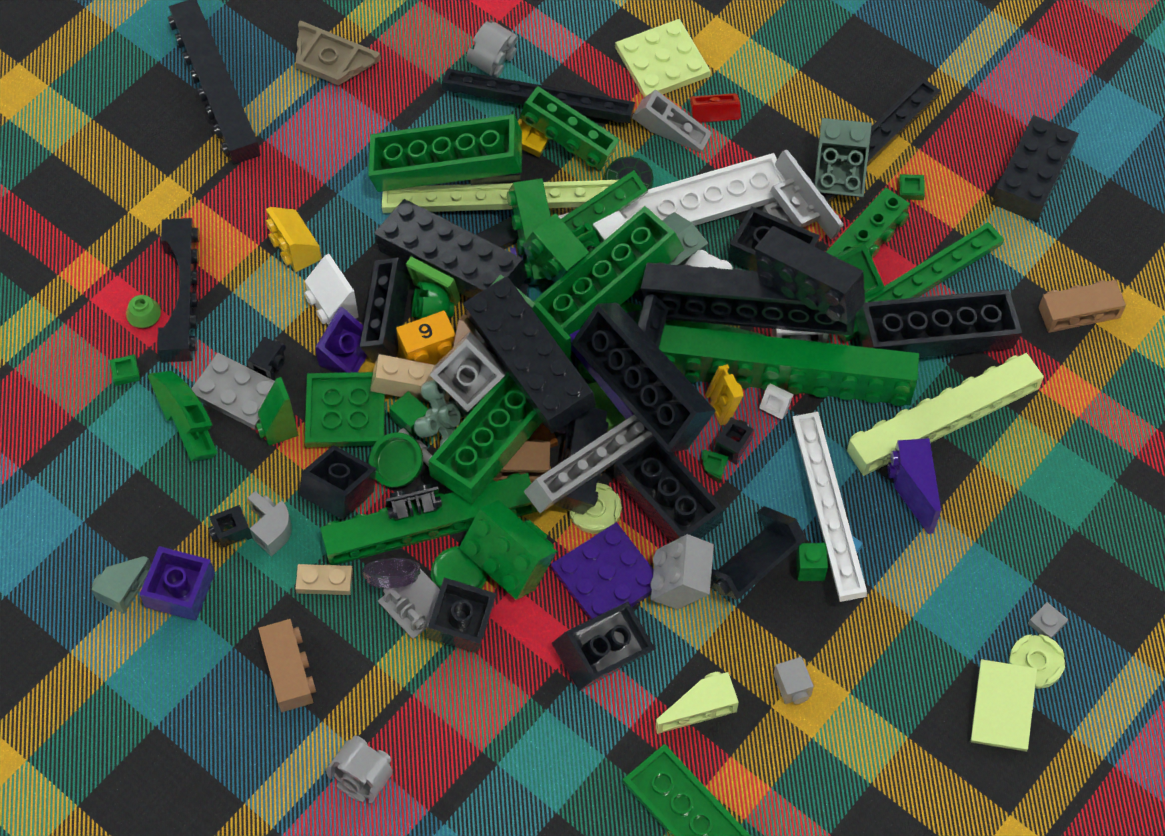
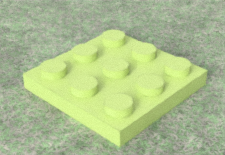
[615,19,711,98]

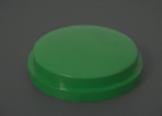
[369,432,423,488]
[431,546,488,589]

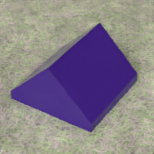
[315,307,367,373]

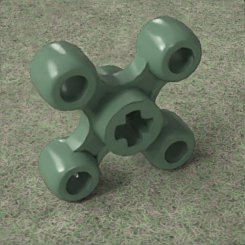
[414,380,471,447]

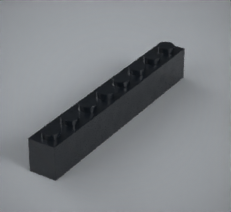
[167,0,261,165]

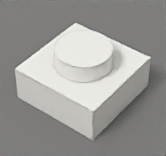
[759,383,793,419]

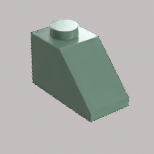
[91,556,151,614]

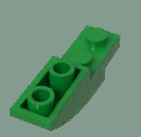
[148,371,217,462]

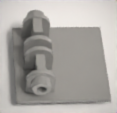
[378,568,440,639]

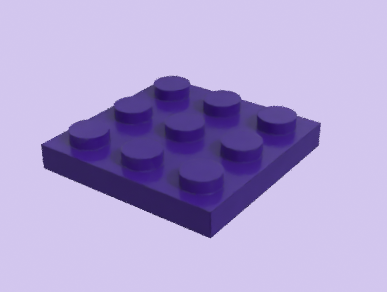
[551,522,654,620]

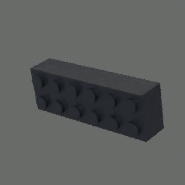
[374,199,528,298]
[463,276,596,434]
[855,289,1022,358]
[571,303,716,453]

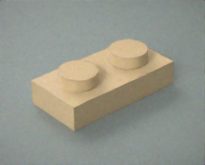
[296,564,353,595]

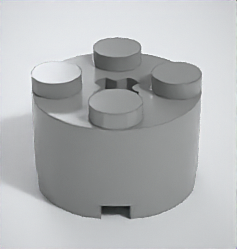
[466,20,518,77]
[326,736,393,803]

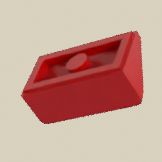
[690,93,741,123]

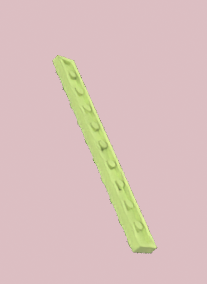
[382,180,630,213]

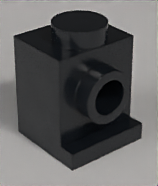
[248,337,286,381]
[714,417,754,465]
[208,505,252,548]

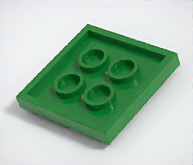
[305,372,385,447]

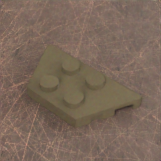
[296,20,381,86]

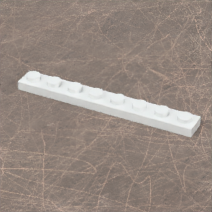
[793,412,867,602]

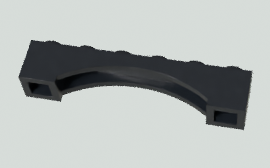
[158,218,200,363]

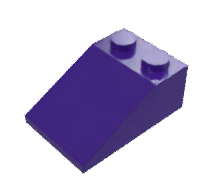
[887,438,941,534]

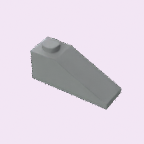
[632,89,712,152]

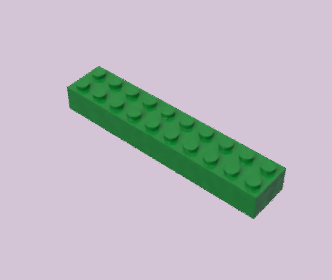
[659,325,919,406]

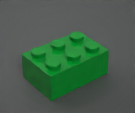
[459,500,557,600]

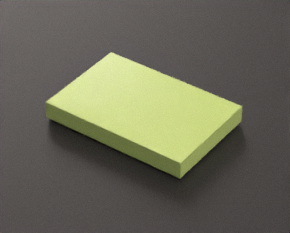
[970,659,1037,752]

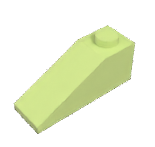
[655,672,739,734]

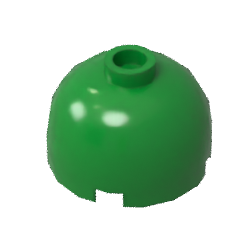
[411,282,454,320]

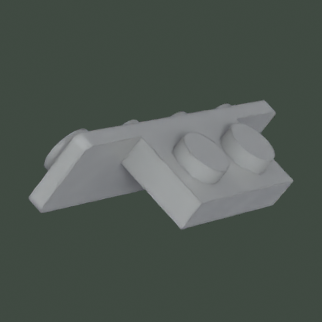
[770,150,843,239]

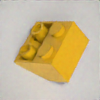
[265,207,322,273]

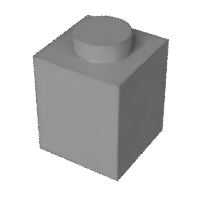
[773,657,814,704]

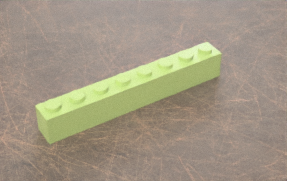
[847,353,1044,476]

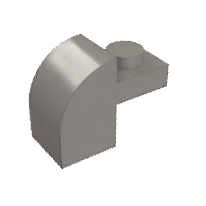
[248,491,292,557]

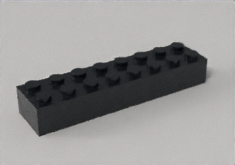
[641,262,856,336]

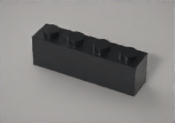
[360,258,411,363]
[554,407,609,514]

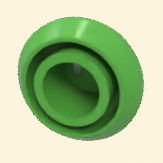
[126,295,161,328]

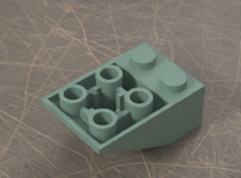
[815,118,872,197]

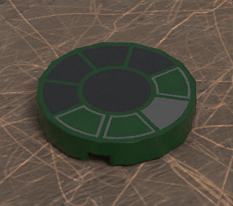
[605,156,654,189]

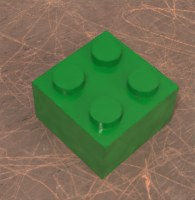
[522,213,589,283]

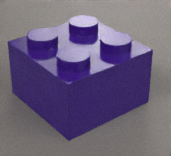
[139,546,215,621]

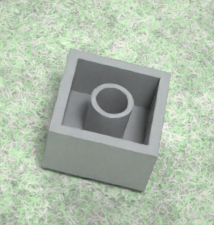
[430,332,506,412]
[651,534,714,609]

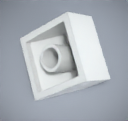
[304,254,359,325]

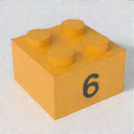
[396,310,456,365]

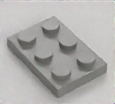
[191,353,275,430]

